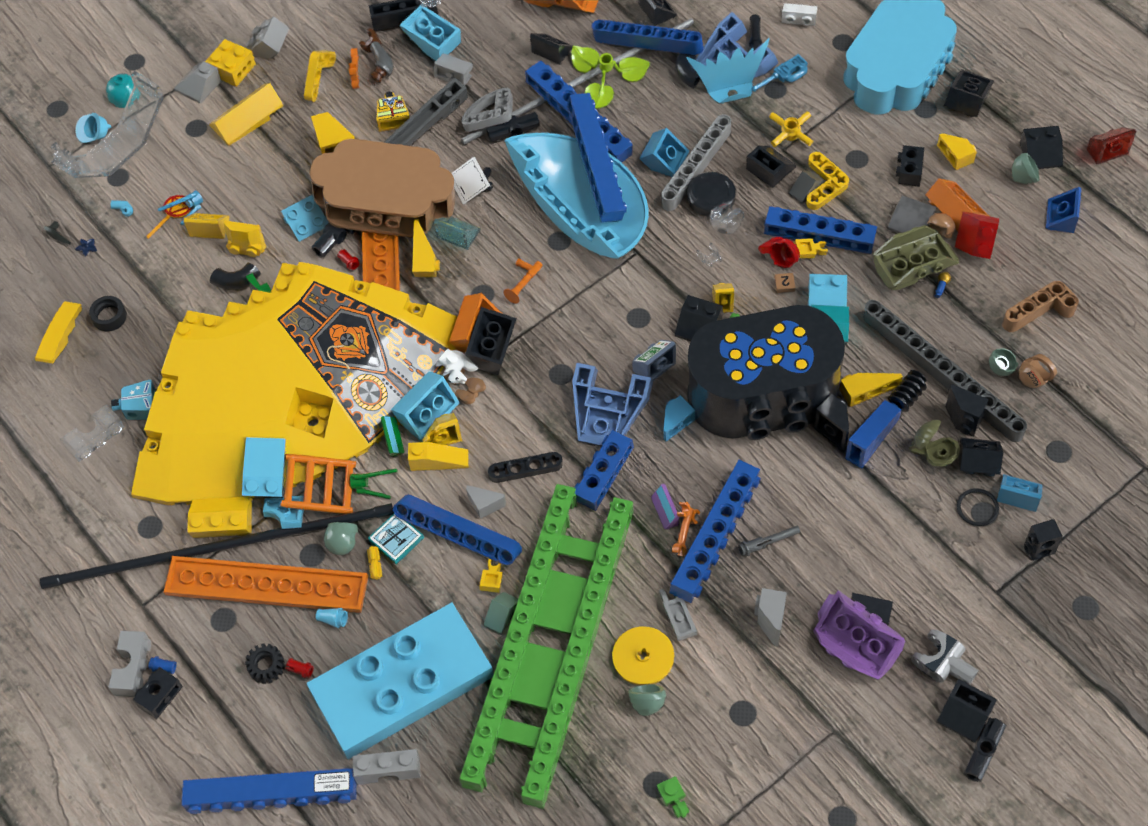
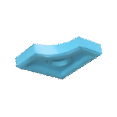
[263,496,304,529]

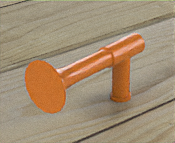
[503,258,543,304]

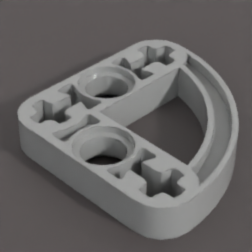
[461,88,513,132]

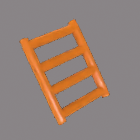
[280,454,357,514]

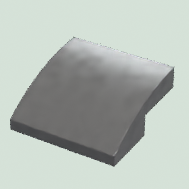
[887,195,936,233]

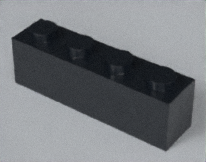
[368,0,438,31]

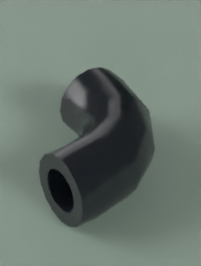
[675,53,701,89]
[210,263,261,290]

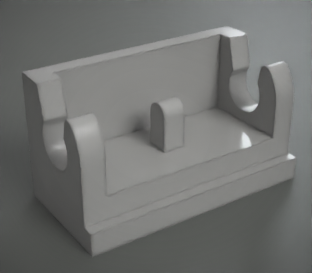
[434,53,473,86]

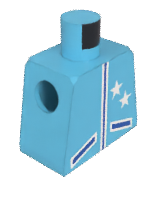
[111,380,156,420]

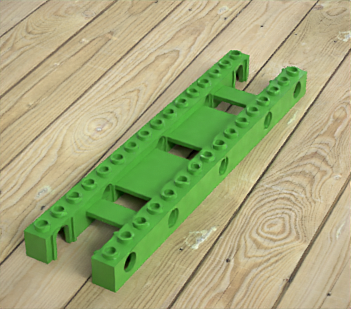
[460,484,633,809]

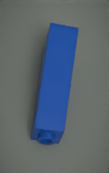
[845,400,902,469]

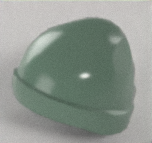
[1012,153,1040,184]
[628,684,666,716]

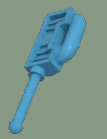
[751,54,808,92]

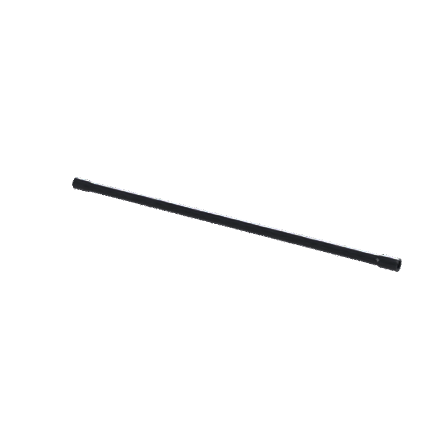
[40,503,394,589]

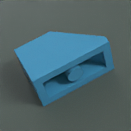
[664,395,695,441]

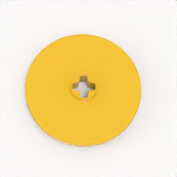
[612,626,674,685]

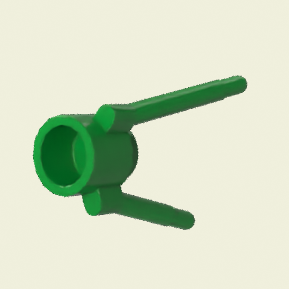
[350,469,398,499]

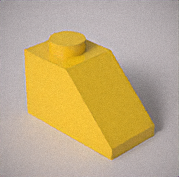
[937,133,977,170]
[712,283,734,313]

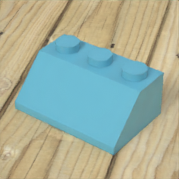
[391,371,460,441]

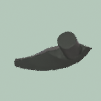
[44,221,71,244]

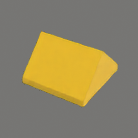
[184,213,229,239]

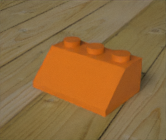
[925,178,989,231]
[449,293,501,354]

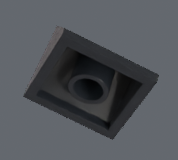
[638,0,677,26]
[530,33,573,65]

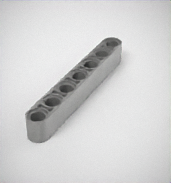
[661,114,731,211]

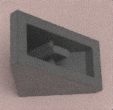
[789,171,826,204]

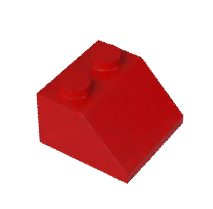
[955,211,999,259]

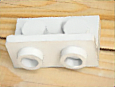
[781,3,817,26]

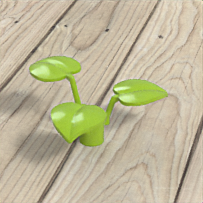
[571,45,650,109]

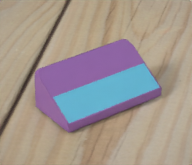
[651,484,679,530]

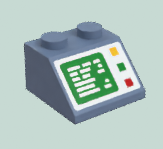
[632,340,676,381]

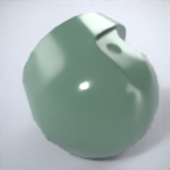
[324,522,358,555]

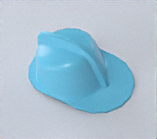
[75,113,111,143]

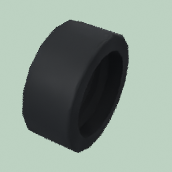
[89,296,127,332]

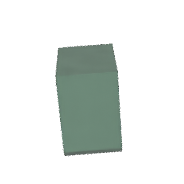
[484,592,519,635]

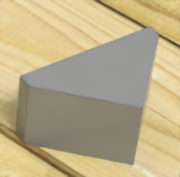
[466,485,506,519]

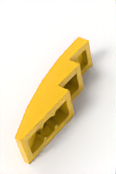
[35,301,82,364]

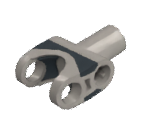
[911,629,979,684]

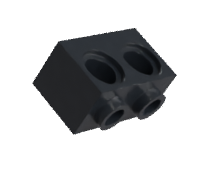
[895,145,925,187]
[1024,519,1063,561]

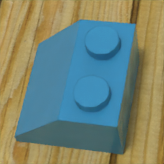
[639,128,689,177]

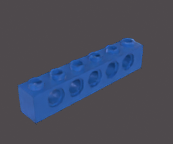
[764,206,877,254]

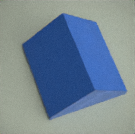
[1046,187,1081,233]

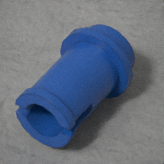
[148,656,177,674]

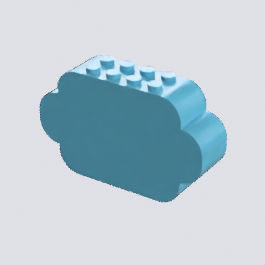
[843,0,957,115]

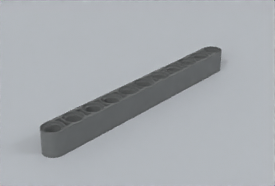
[863,300,1027,442]

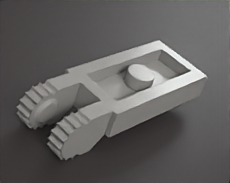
[659,589,697,641]

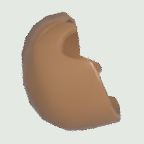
[927,213,955,239]

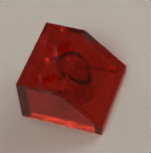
[1087,127,1137,165]

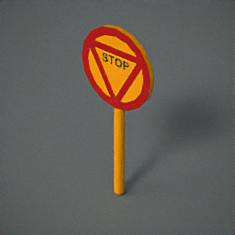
[146,195,192,238]

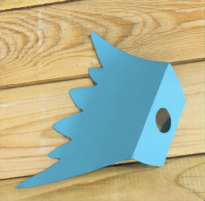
[686,38,769,103]

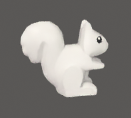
[435,349,478,384]

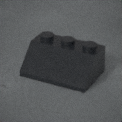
[465,307,517,375]

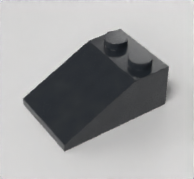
[944,69,994,117]

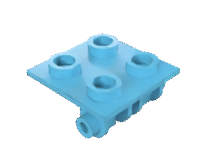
[281,195,329,242]

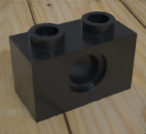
[133,667,183,720]

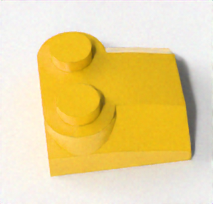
[224,220,266,257]

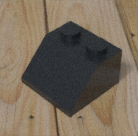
[1020,125,1063,169]
[674,295,723,341]
[945,384,989,437]
[814,394,849,451]
[959,437,1004,477]

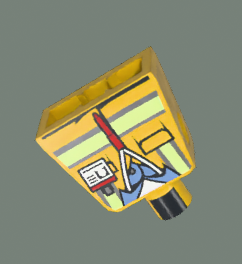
[376,92,410,132]

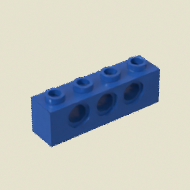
[574,430,634,511]

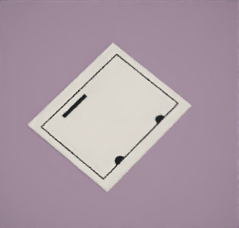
[452,156,490,205]

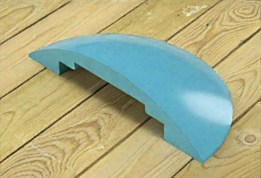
[505,133,648,259]

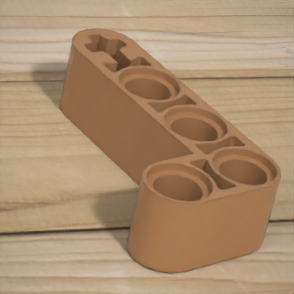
[1002,281,1079,332]

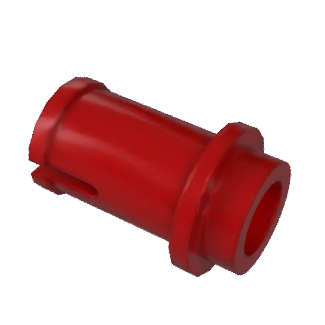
[337,249,359,270]
[286,658,314,678]

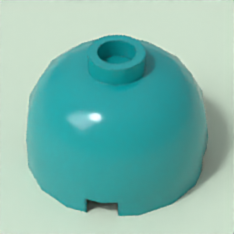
[106,74,142,108]

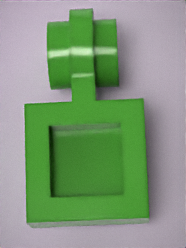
[657,776,689,818]

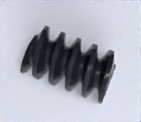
[888,370,927,412]

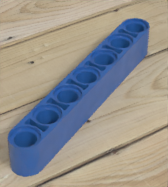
[592,20,704,55]
[393,494,522,565]

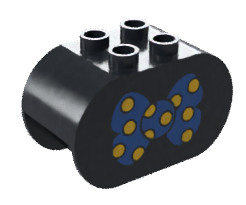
[687,305,845,440]

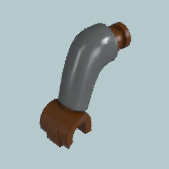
[359,28,394,83]

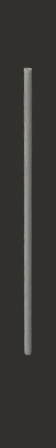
[461,18,694,145]

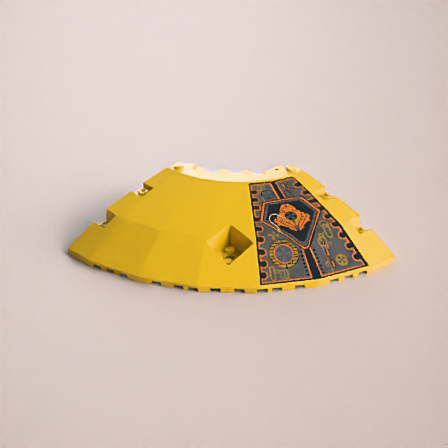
[131,262,457,505]

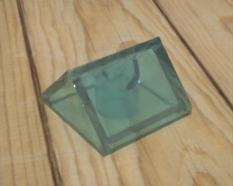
[434,216,481,250]

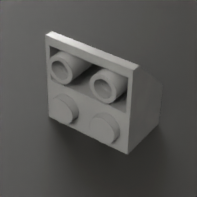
[246,16,289,59]

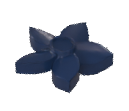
[75,239,97,257]

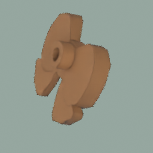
[455,377,486,404]

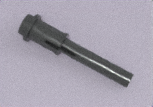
[738,525,800,556]

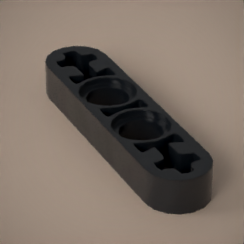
[488,452,563,483]

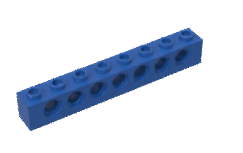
[525,60,633,163]
[669,460,761,603]

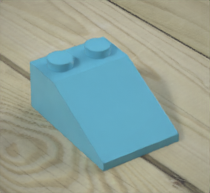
[400,4,461,61]
[808,274,847,307]
[242,437,286,497]

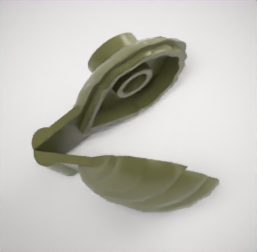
[909,420,960,467]

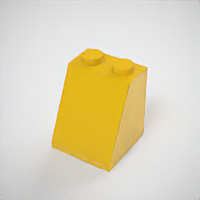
[311,112,355,154]

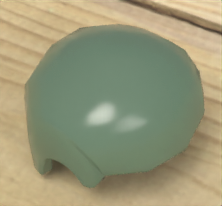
[989,348,1019,376]

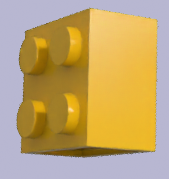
[205,39,256,87]

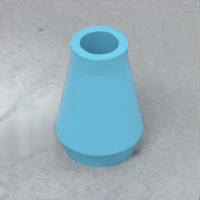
[316,608,348,628]

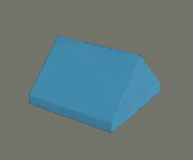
[997,474,1043,512]

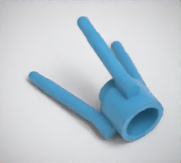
[158,190,203,225]

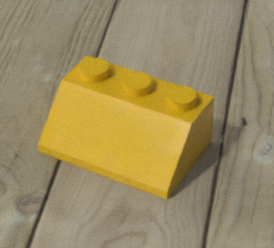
[187,496,252,538]

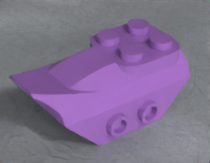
[813,590,905,680]

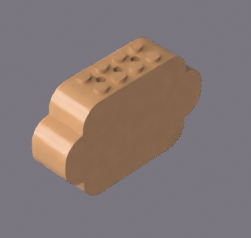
[310,139,455,238]

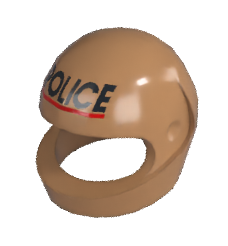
[1018,354,1057,388]

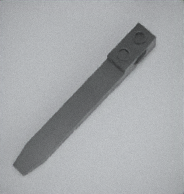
[384,77,468,146]

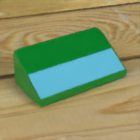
[381,416,405,457]

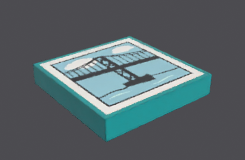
[368,514,424,565]

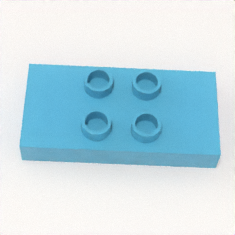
[306,603,494,760]

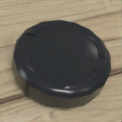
[687,172,736,216]

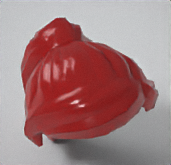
[758,237,800,268]

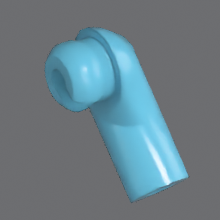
[110,200,133,216]

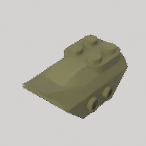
[873,225,959,290]

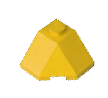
[422,413,462,446]

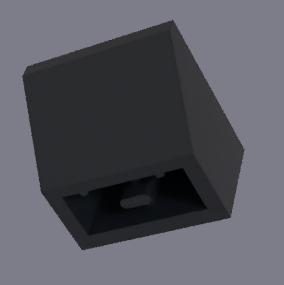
[746,145,796,188]
[936,679,998,743]

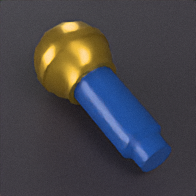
[935,272,951,298]

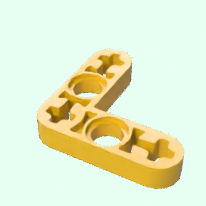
[304,50,336,102]
[806,152,849,210]

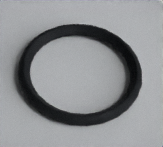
[956,488,999,526]

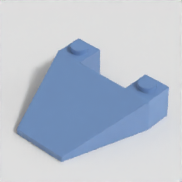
[693,12,779,78]
[572,363,653,446]

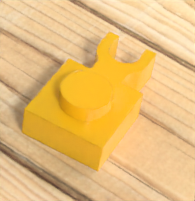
[794,239,828,258]
[480,559,503,593]

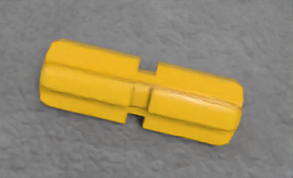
[367,546,383,580]

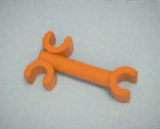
[349,48,360,89]
[672,502,700,557]

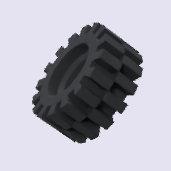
[245,643,285,684]

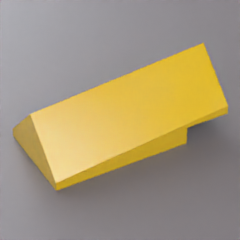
[209,83,283,146]

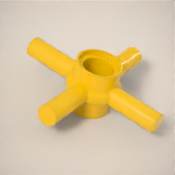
[769,111,813,147]

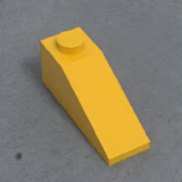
[412,220,440,277]
[839,373,903,407]
[408,442,469,471]

